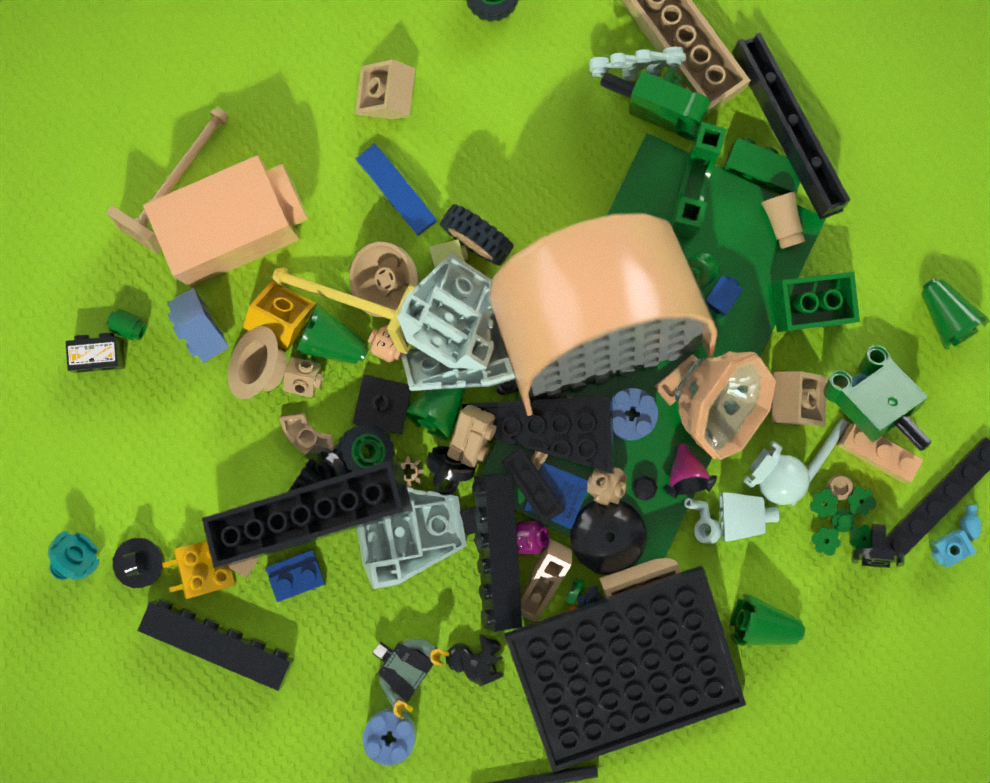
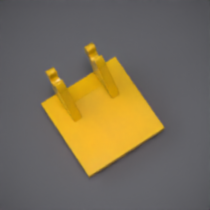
[162,541,235,599]

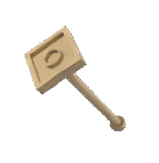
[106,108,229,255]

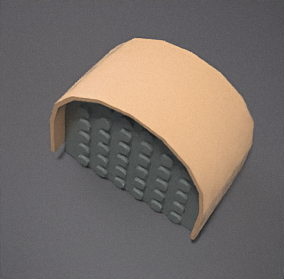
[489,214,717,416]

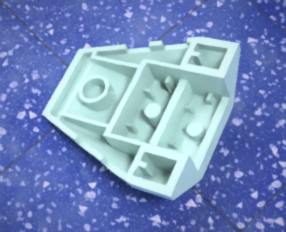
[397,253,494,370]
[401,310,515,391]
[357,487,467,589]

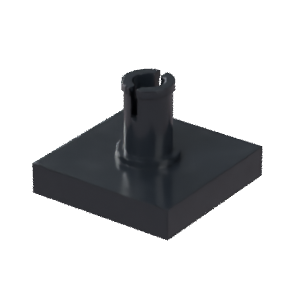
[352,375,412,434]

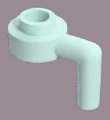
[684,498,721,544]

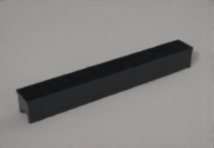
[732,33,850,220]

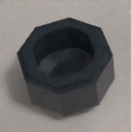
[631,476,658,501]

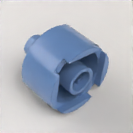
[612,388,658,441]
[363,708,416,765]

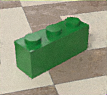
[723,138,800,195]

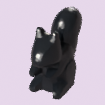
[445,634,505,687]

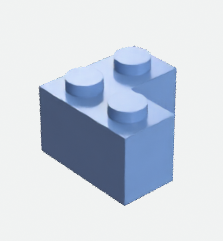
[168,287,229,363]

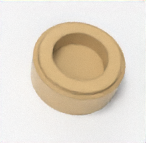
[826,475,853,500]

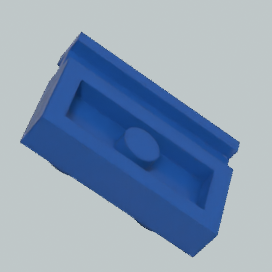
[265,550,326,602]

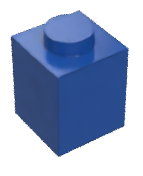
[704,276,743,318]

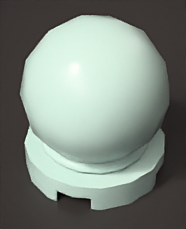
[743,441,810,505]

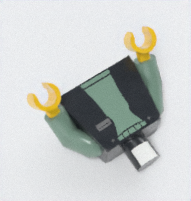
[372,639,449,720]

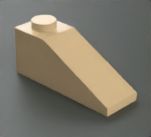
[520,539,572,622]

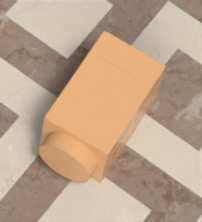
[143,155,308,288]

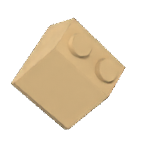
[355,59,415,119]
[771,371,828,426]

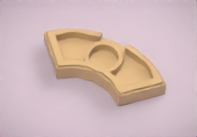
[279,413,334,454]

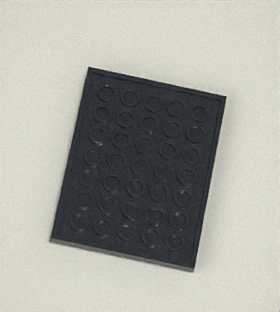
[504,565,746,772]

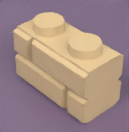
[447,405,496,467]

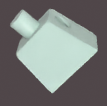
[719,493,779,541]

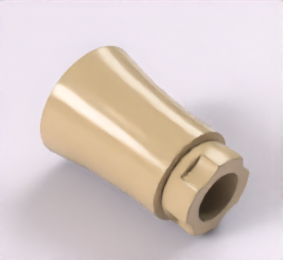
[761,192,805,249]

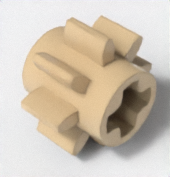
[400,456,425,488]

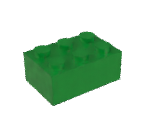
[771,272,860,332]

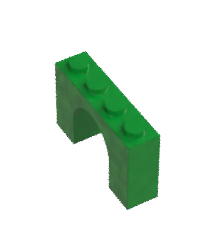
[670,122,727,239]

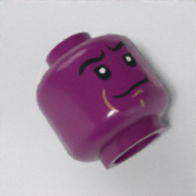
[516,521,549,554]

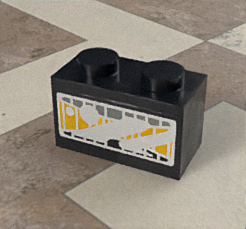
[66,333,125,373]

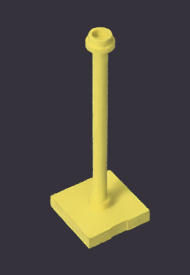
[273,267,415,354]

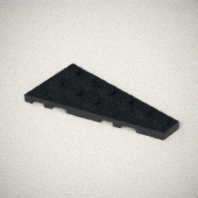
[462,396,615,474]

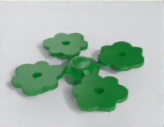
[810,487,876,556]

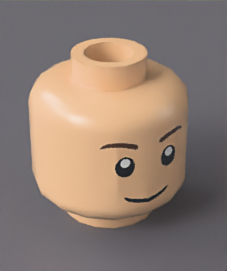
[368,325,403,362]

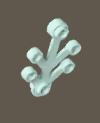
[589,47,686,81]

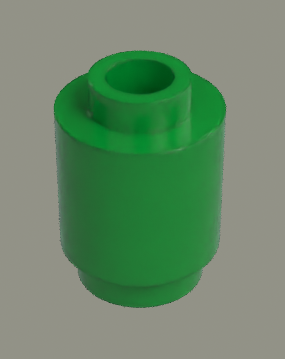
[107,308,147,341]

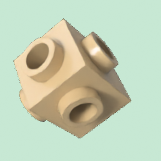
[283,357,324,398]
[587,467,628,505]

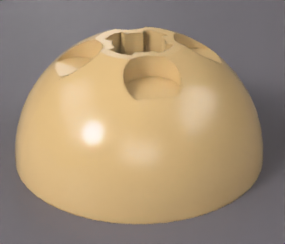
[349,242,418,317]

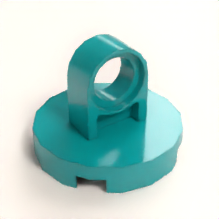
[48,531,99,580]

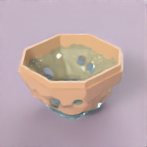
[675,351,776,460]

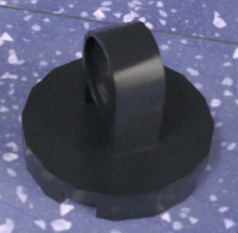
[305,445,348,480]
[426,446,477,496]
[851,524,905,568]
[113,538,165,588]

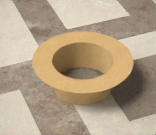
[228,326,287,399]

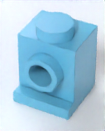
[930,530,977,567]

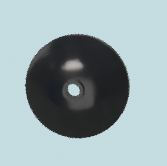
[570,500,647,575]

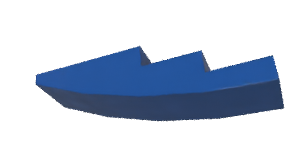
[356,144,438,236]

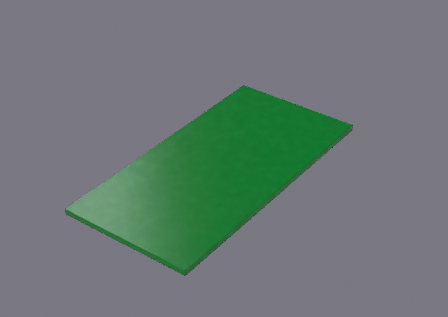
[480,133,826,567]

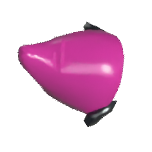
[662,443,717,499]

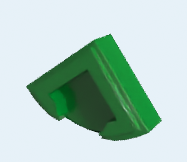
[565,578,585,605]

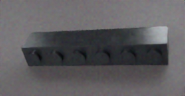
[472,473,522,632]
[137,598,294,691]

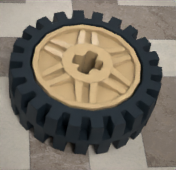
[440,204,514,266]

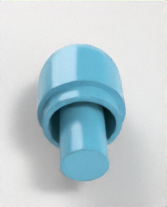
[960,505,982,541]

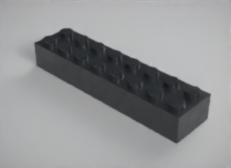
[202,460,413,568]

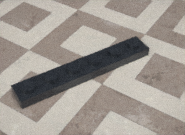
[886,437,990,555]

